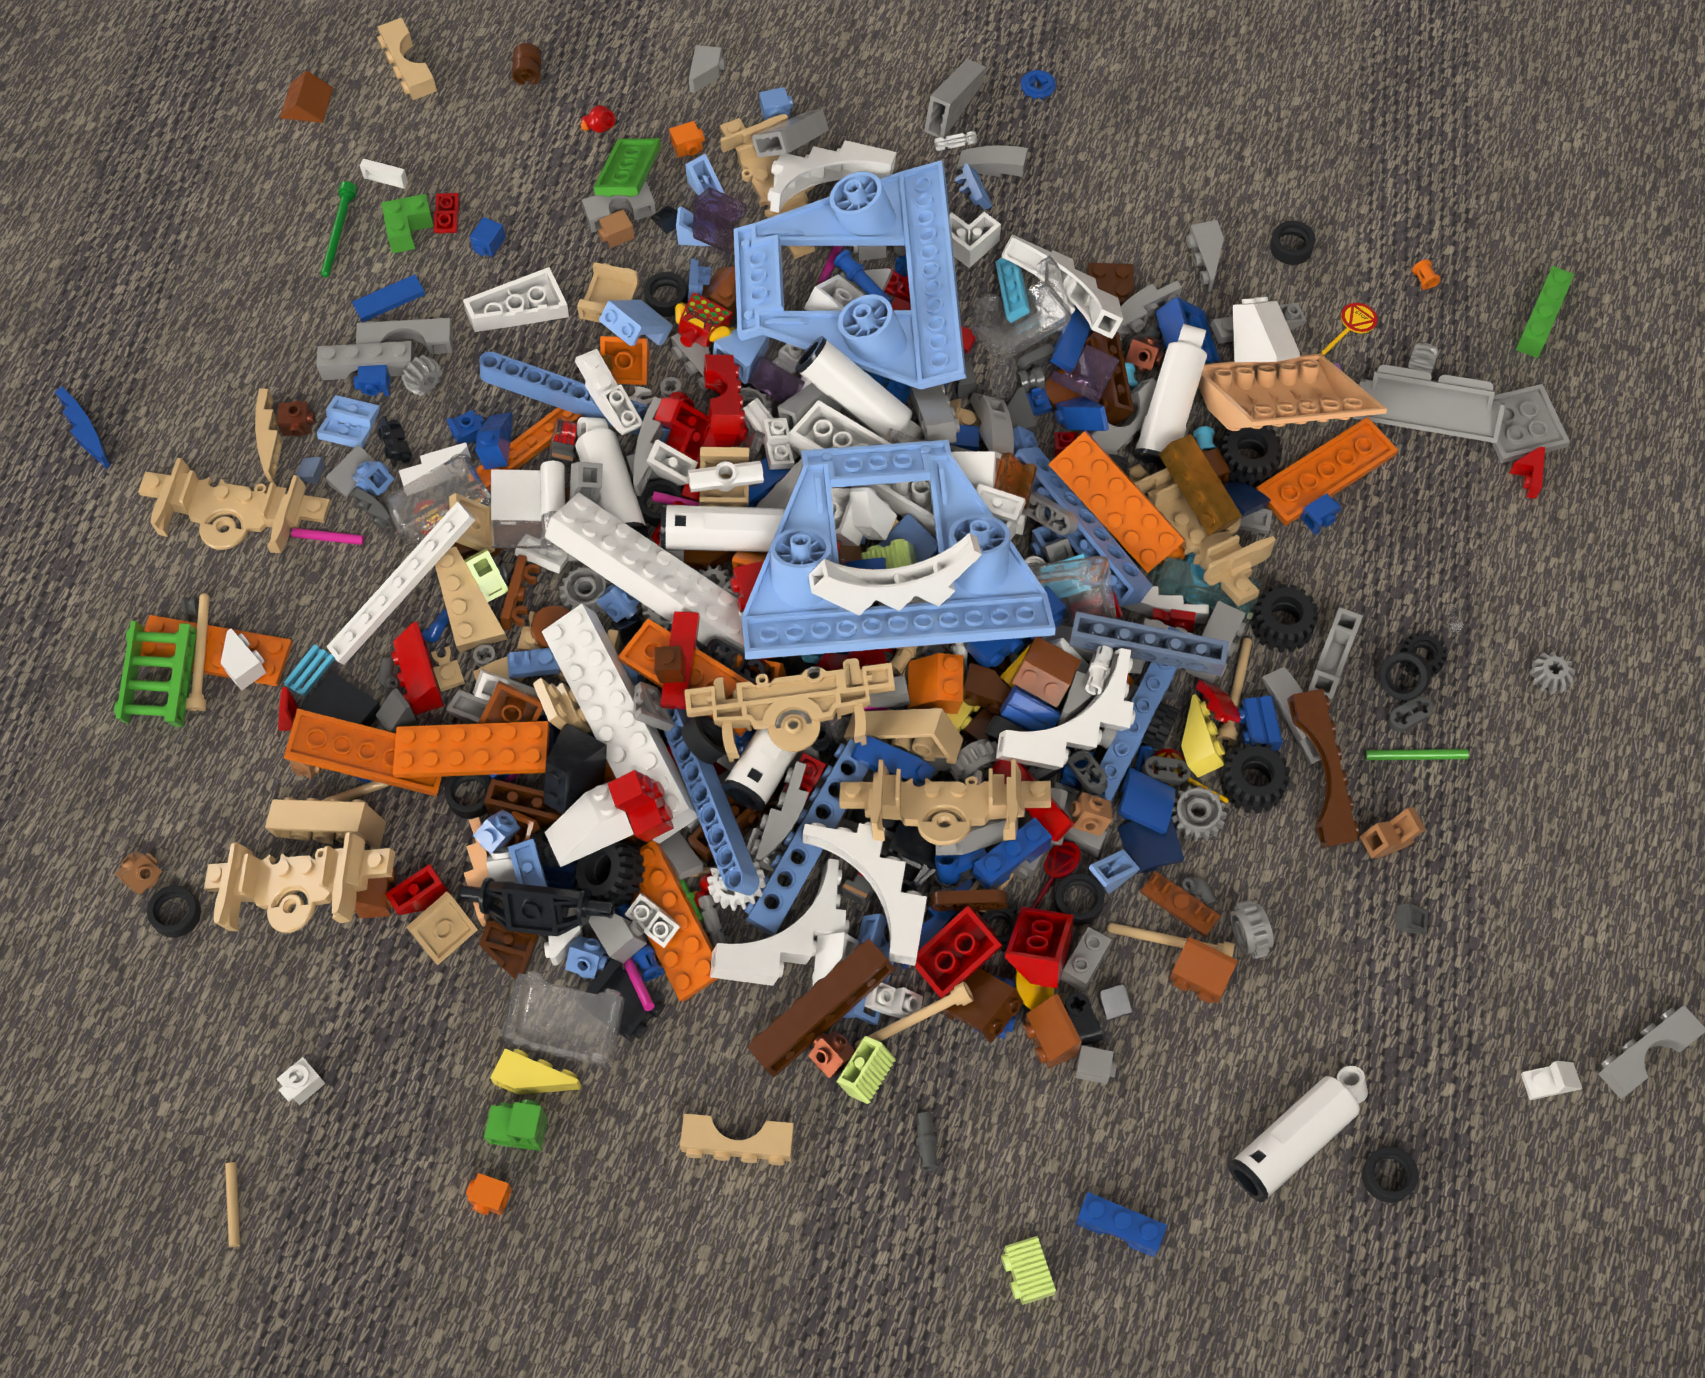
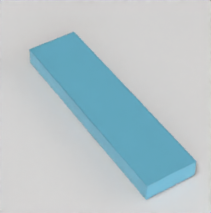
[995,258,1030,323]

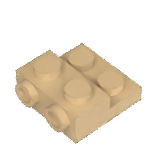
[533,678,591,734]

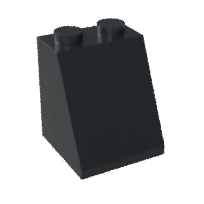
[544,724,607,814]

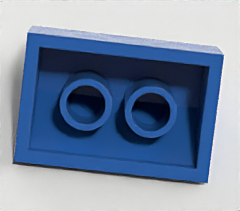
[1155,297,1220,364]

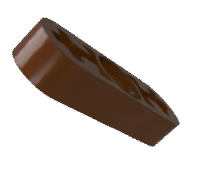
[930,889,1008,912]

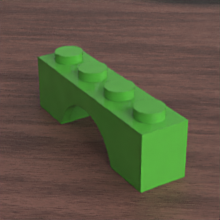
[1516,266,1574,358]

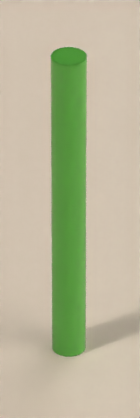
[1365,749,1469,760]

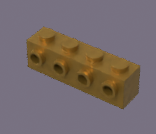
[1158,434,1242,536]

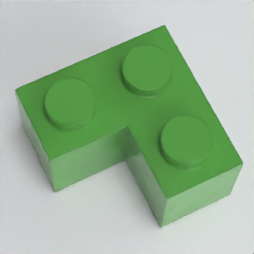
[381,194,434,253]
[484,1100,548,1151]

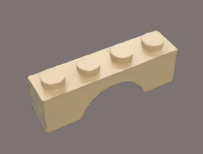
[377,17,437,100]
[680,1114,794,1166]

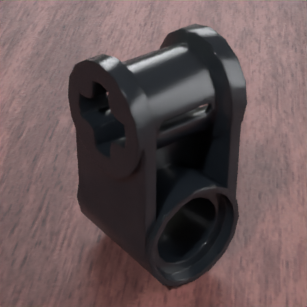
[1064,992,1103,1047]

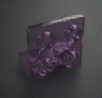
[693,187,746,253]
[1050,345,1119,403]
[748,356,805,403]

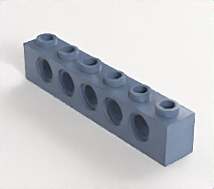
[1069,612,1229,676]

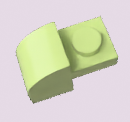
[464,549,508,602]

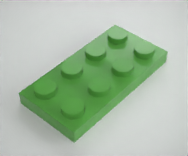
[593,138,662,197]

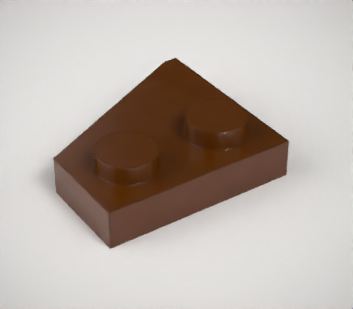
[479,920,539,984]

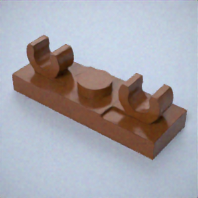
[500,555,540,631]
[1140,871,1221,938]

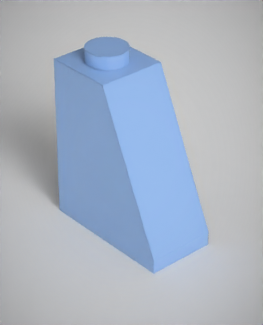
[713,329,770,384]

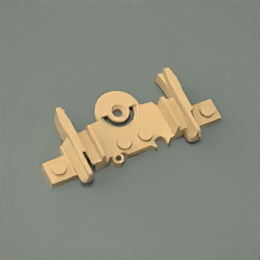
[720,114,816,259]
[138,458,331,553]
[1129,464,1276,607]
[685,658,895,762]
[839,759,1051,846]
[204,832,395,933]

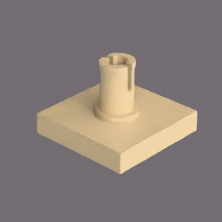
[449,493,495,553]
[406,892,478,965]

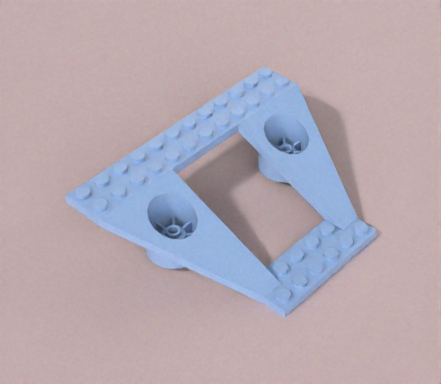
[734,160,967,390]
[741,440,1055,660]

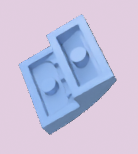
[317,395,380,448]

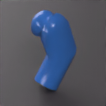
[422,610,450,643]

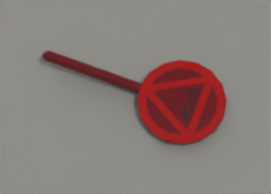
[1030,841,1081,909]

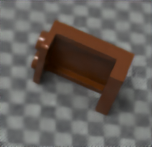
[937,968,1023,1043]

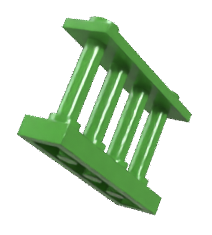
[114,621,197,727]

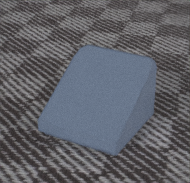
[296,457,325,485]

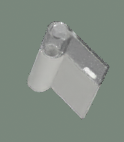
[491,461,565,551]

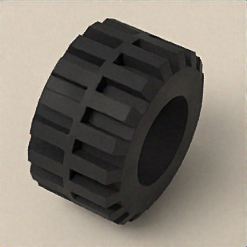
[1220,426,1283,487]
[1251,584,1319,653]
[1221,742,1290,814]
[574,840,645,906]

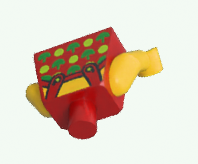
[675,293,735,347]

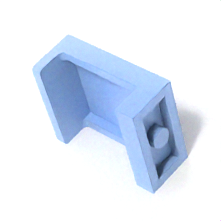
[599,300,673,346]

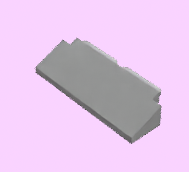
[1353,364,1505,443]

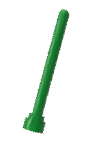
[321,181,358,277]

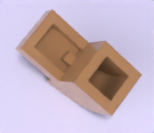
[1360,807,1426,859]

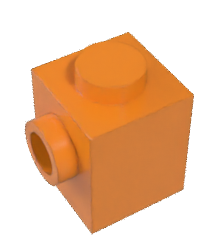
[669,121,705,158]
[466,1173,513,1215]

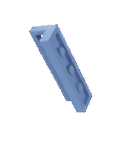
[843,914,894,1025]

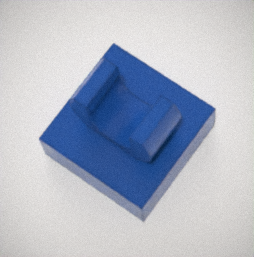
[1026,388,1052,416]

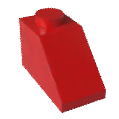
[385,864,452,915]

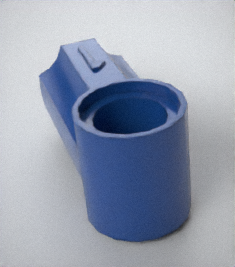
[935,848,987,885]

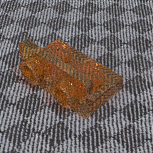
[994,452,1037,509]

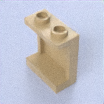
[577,262,639,323]
[699,447,749,507]

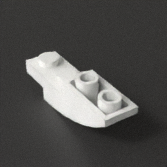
[575,349,643,435]

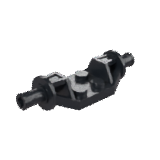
[882,770,953,910]
[457,877,615,937]

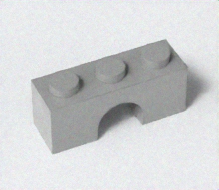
[582,181,656,232]

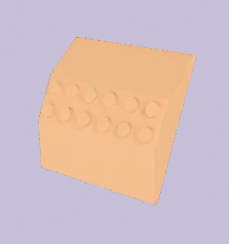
[1198,354,1387,431]

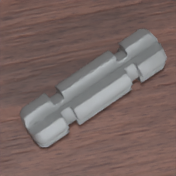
[934,130,977,151]
[698,895,726,946]

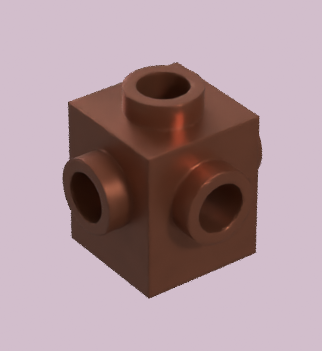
[1125,336,1164,372]
[277,401,316,437]
[808,1030,855,1079]

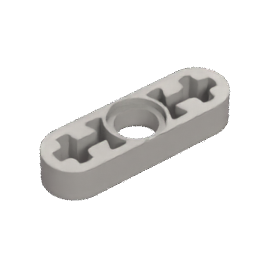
[1019,491,1078,535]

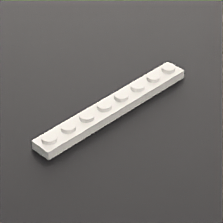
[327,502,476,665]

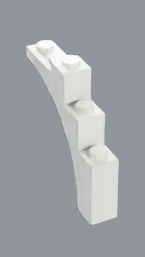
[768,140,897,213]
[1002,234,1123,339]
[808,533,982,616]
[996,648,1135,770]
[803,822,927,966]
[710,859,849,986]

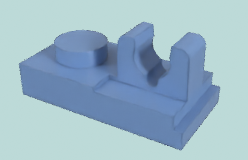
[955,163,993,210]
[688,259,711,301]
[507,648,560,679]
[508,839,548,887]

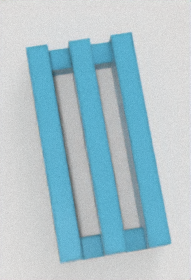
[284,644,335,697]

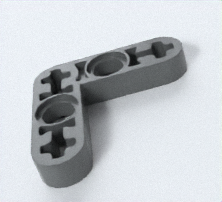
[1023,747,1108,795]

